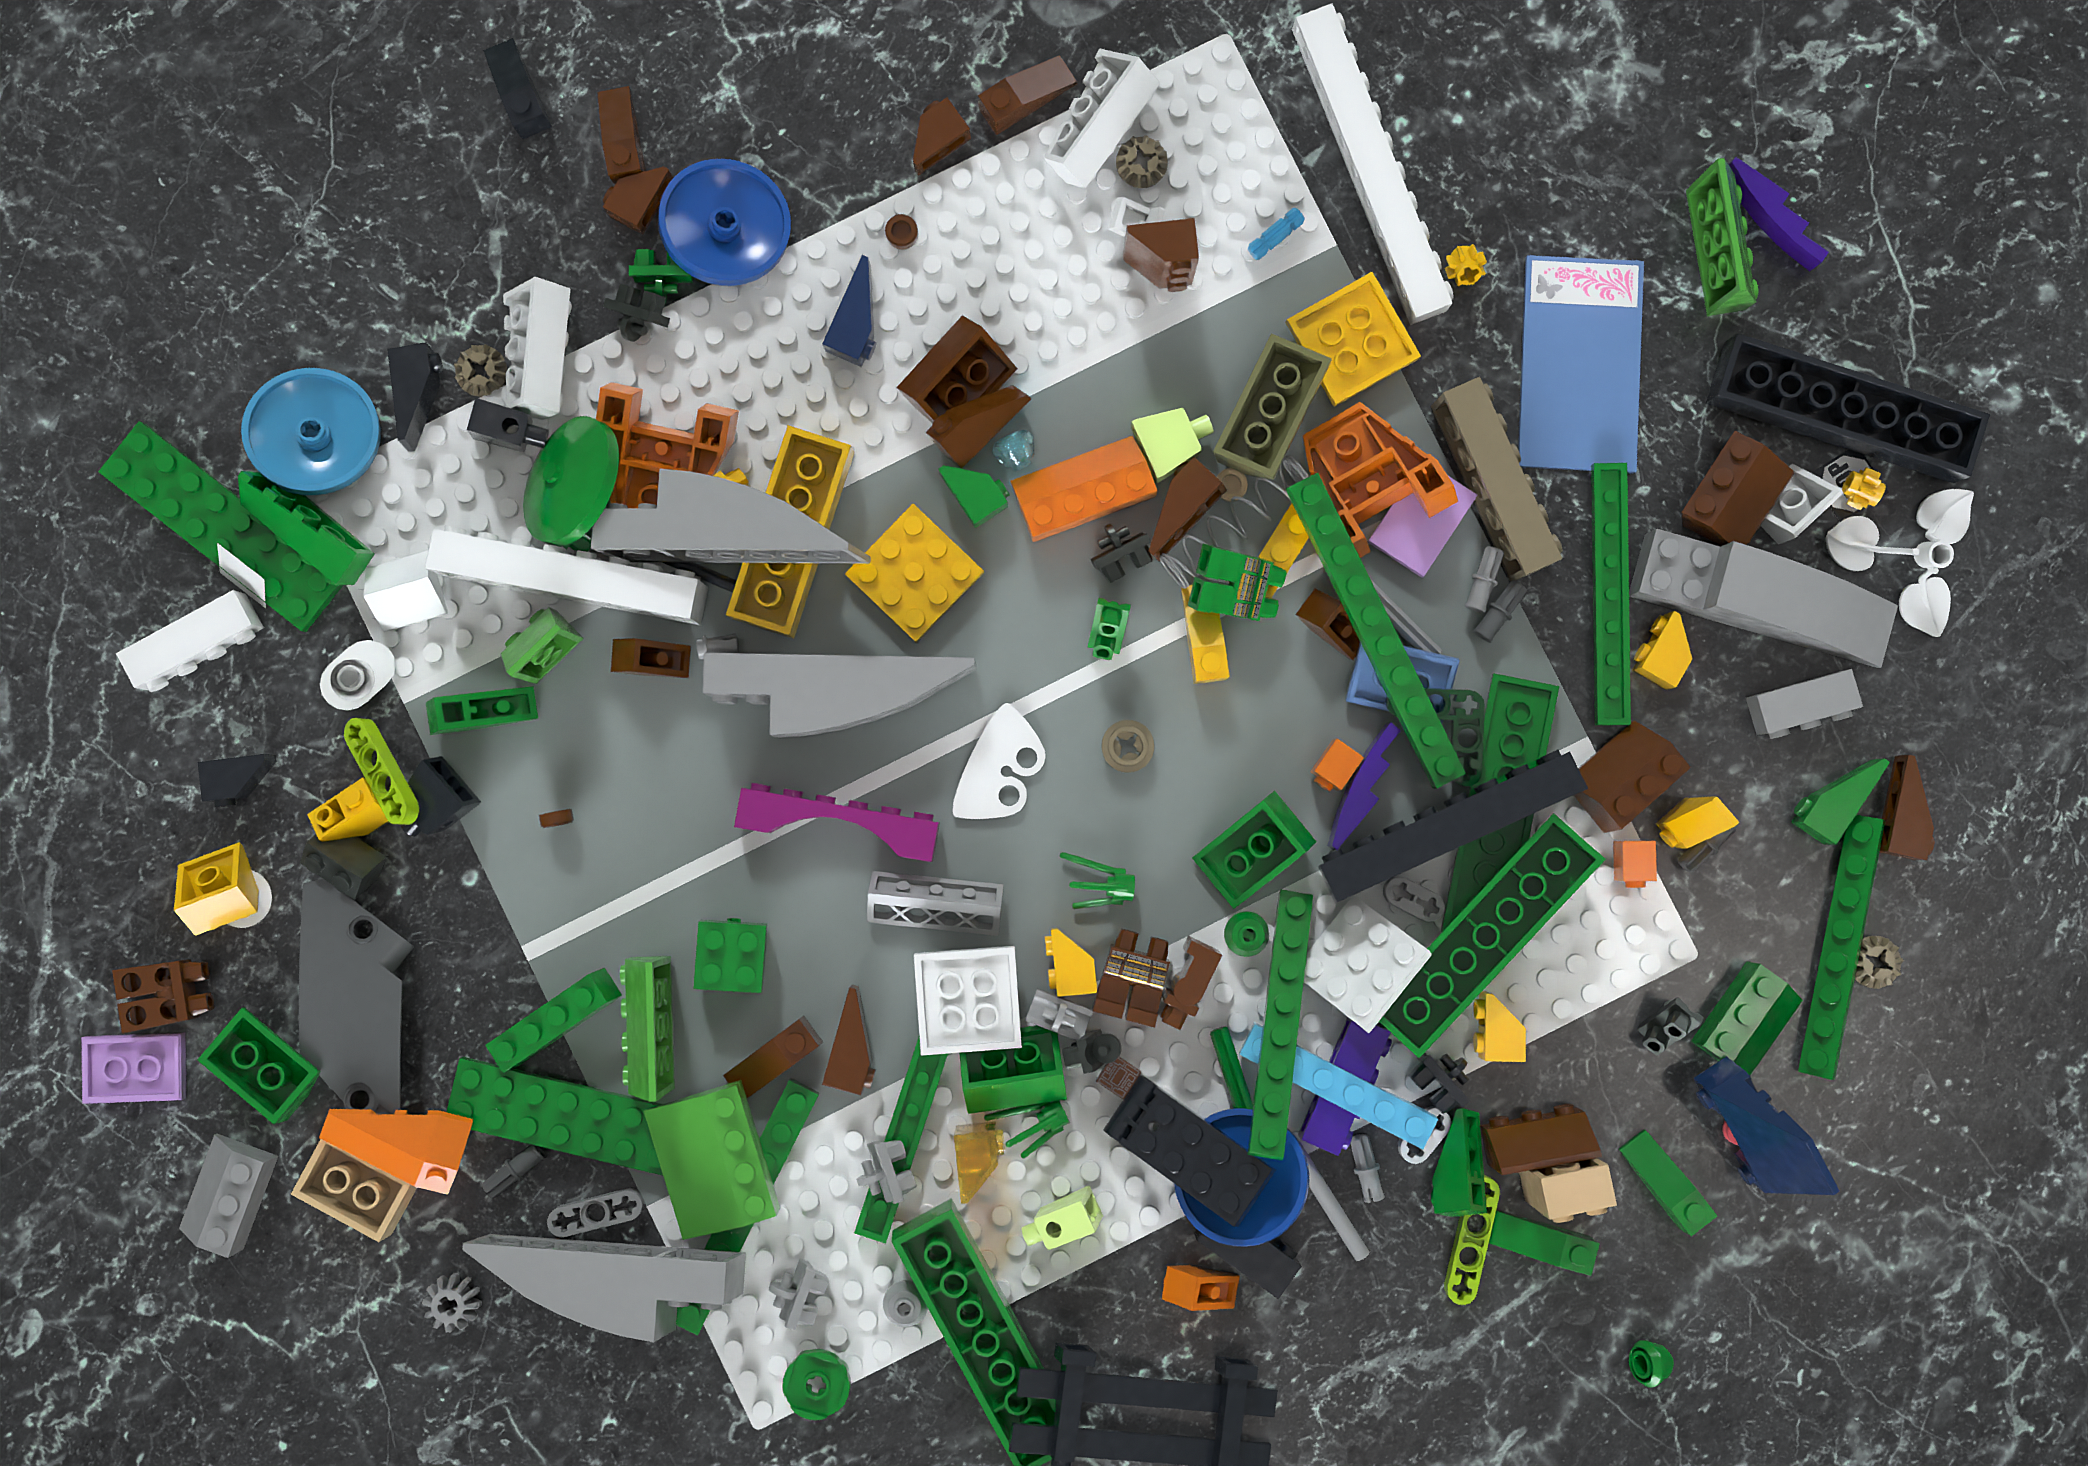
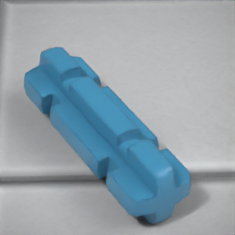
[1247,208,1305,260]

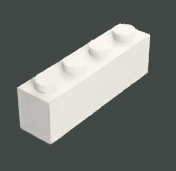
[116,590,264,692]

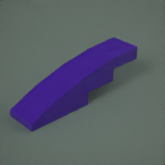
[1728,157,1829,272]
[1327,722,1401,850]

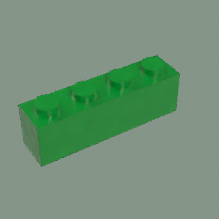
[485,968,622,1073]

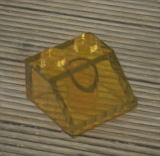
[954,1121,1005,1204]

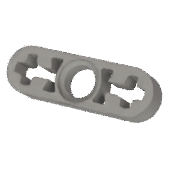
[547,1188,645,1237]

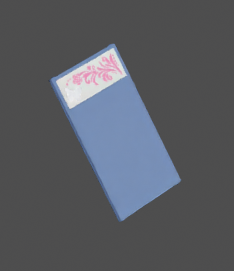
[1518,255,1644,474]

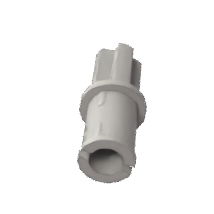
[1465,546,1504,613]
[1350,1134,1385,1203]

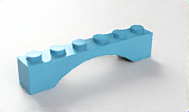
[1239,1022,1438,1150]

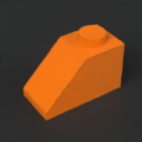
[1162,1265,1240,1311]

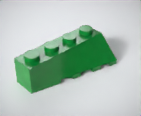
[238,471,375,586]

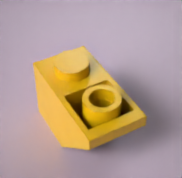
[1633,611,1692,690]
[307,777,388,842]
[1045,928,1097,997]
[1473,991,1526,1062]

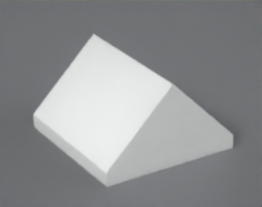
[1761,464,1843,545]
[364,550,448,632]

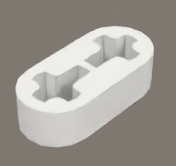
[1398,1106,1451,1164]

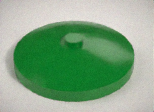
[523,416,619,547]

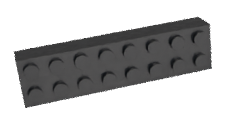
[1705,333,1990,483]
[1318,750,1588,903]

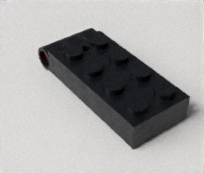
[1103,1074,1276,1227]

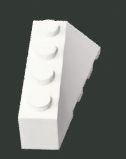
[1044,49,1160,189]
[503,277,572,420]

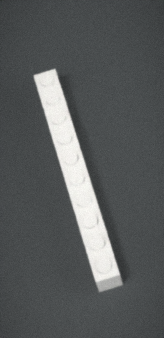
[1292,3,1454,325]

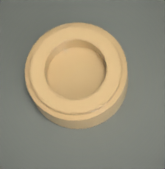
[1217,468,1248,502]

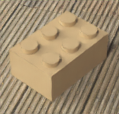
[291,1139,417,1242]
[1519,1158,1617,1223]

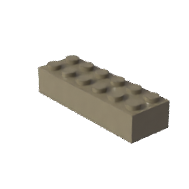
[1431,377,1562,581]

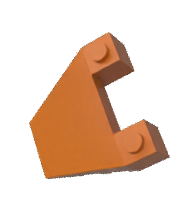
[596,382,739,508]
[1303,402,1458,558]

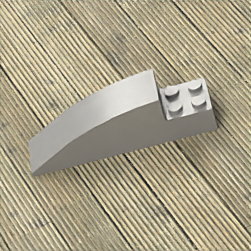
[591,468,871,564]
[1629,529,1898,668]
[703,653,976,738]
[462,1234,746,1342]

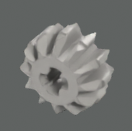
[422,1273,482,1333]

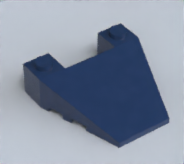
[1693,1056,1840,1195]

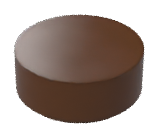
[885,214,918,250]
[539,809,574,828]

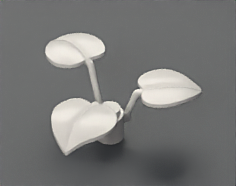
[1826,489,1974,637]

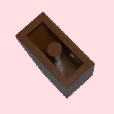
[913,97,971,176]
[603,166,674,235]
[1295,588,1360,661]
[611,638,691,678]

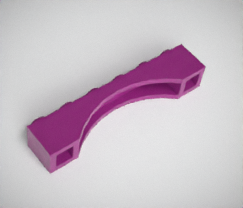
[734,783,940,862]

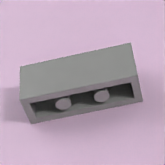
[1746,669,1863,739]

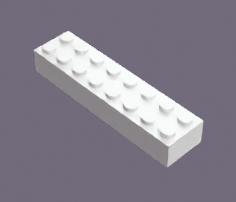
[425,525,709,625]

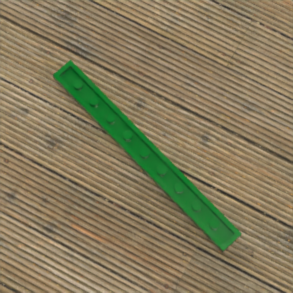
[1286,473,1466,789]

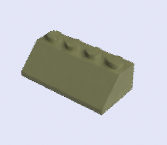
[1213,333,1332,479]

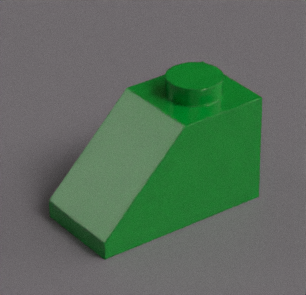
[938,465,1010,528]

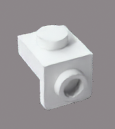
[1108,197,1165,237]

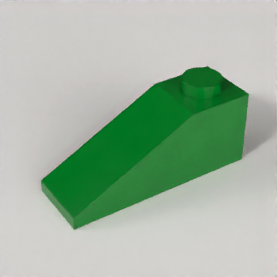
[426,686,538,735]
[1791,758,1890,845]
[1431,1108,1487,1217]
[1618,1130,1717,1237]
[1489,1210,1600,1276]

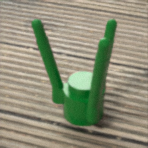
[1060,852,1135,909]
[984,1101,1070,1159]

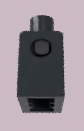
[467,398,549,452]
[401,756,481,837]

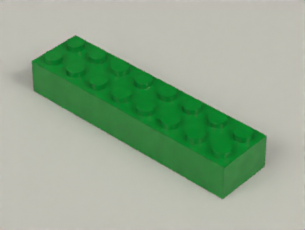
[1379,813,1606,1058]
[891,1198,1057,1466]

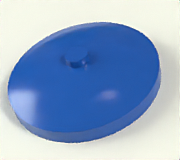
[658,159,791,286]
[1174,1108,1309,1247]

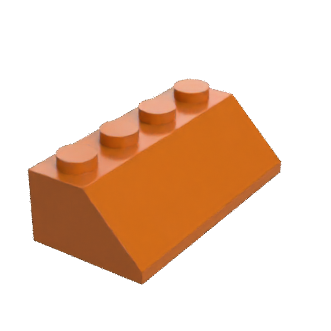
[1010,435,1158,542]

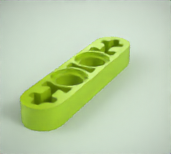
[344,718,419,825]
[1444,1175,1500,1305]

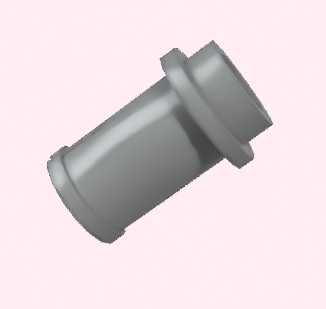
[696,633,739,659]

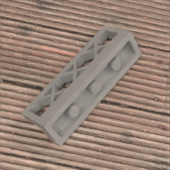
[867,871,1004,936]

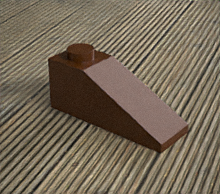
[978,55,1077,136]
[597,86,646,185]
[925,385,1031,469]
[1149,457,1227,562]
[1880,755,1935,860]
[822,985,876,1096]
[723,1015,823,1098]

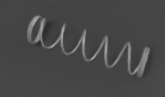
[1159,455,1309,589]

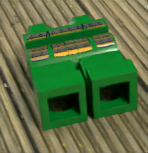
[1188,543,1287,621]

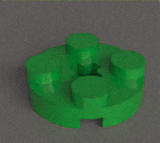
[782,1349,851,1420]

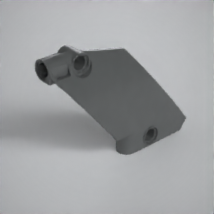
[299,879,414,1114]

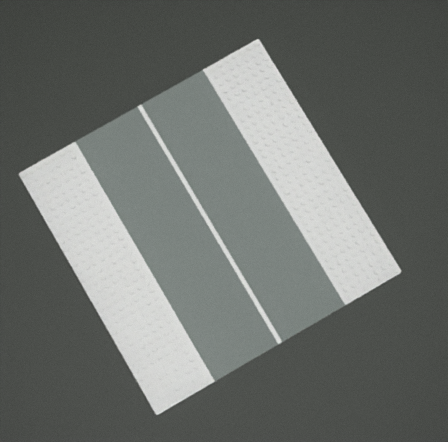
[305,34,1698,1430]

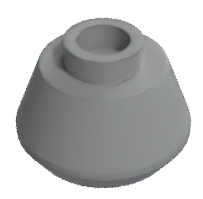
[883,1280,928,1327]

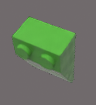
[501,607,584,684]

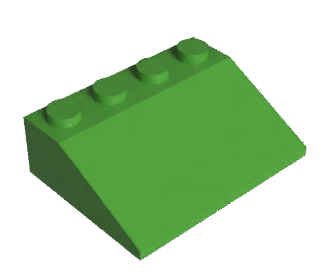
[1686,158,1758,316]
[620,956,675,1102]
[644,1080,780,1240]

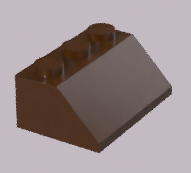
[1123,218,1199,292]
[896,315,1018,424]
[1681,431,1794,546]
[1574,720,1691,833]
[1480,1104,1602,1175]

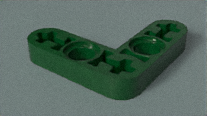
[1386,688,1485,787]

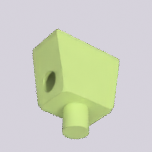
[1130,408,1214,484]
[1021,1185,1103,1250]

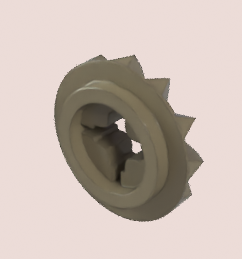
[1116,135,1168,188]
[454,344,507,397]
[1101,720,1154,773]
[1855,936,1904,989]

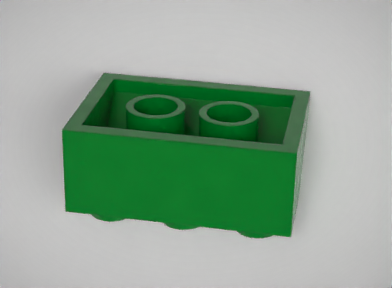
[1691,961,1803,1075]
[197,1007,321,1124]
[959,1025,1067,1114]

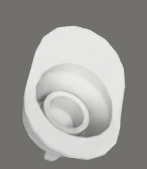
[320,640,396,710]

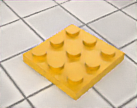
[1285,272,1421,407]
[845,504,984,643]

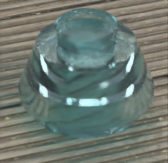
[992,429,1035,471]

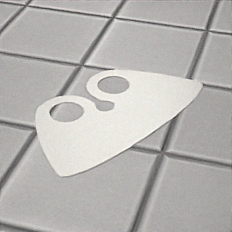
[952,703,1046,819]

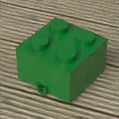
[693,918,767,993]

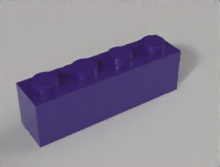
[1298,1017,1392,1156]

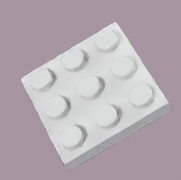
[1304,895,1432,1033]
[914,946,1022,1055]

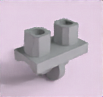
[1025,988,1093,1040]
[856,1140,917,1204]
[769,1259,829,1330]

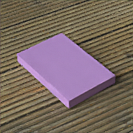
[1367,476,1477,578]
[81,1033,186,1104]

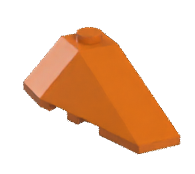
[319,1109,473,1195]

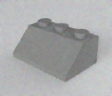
[179,1134,278,1258]

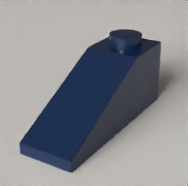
[822,254,876,367]

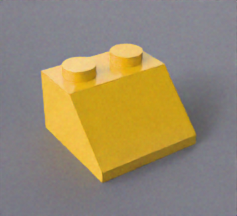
[174,842,259,935]

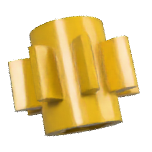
[1445,244,1487,286]
[1842,467,1885,510]

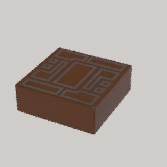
[1096,1056,1142,1099]

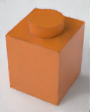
[1310,738,1364,792]
[1613,841,1657,888]

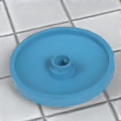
[241,368,381,495]

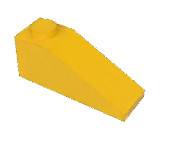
[1181,585,1230,684]
[1655,796,1739,849]

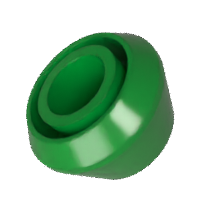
[1224,911,1269,957]
[1629,1340,1674,1388]

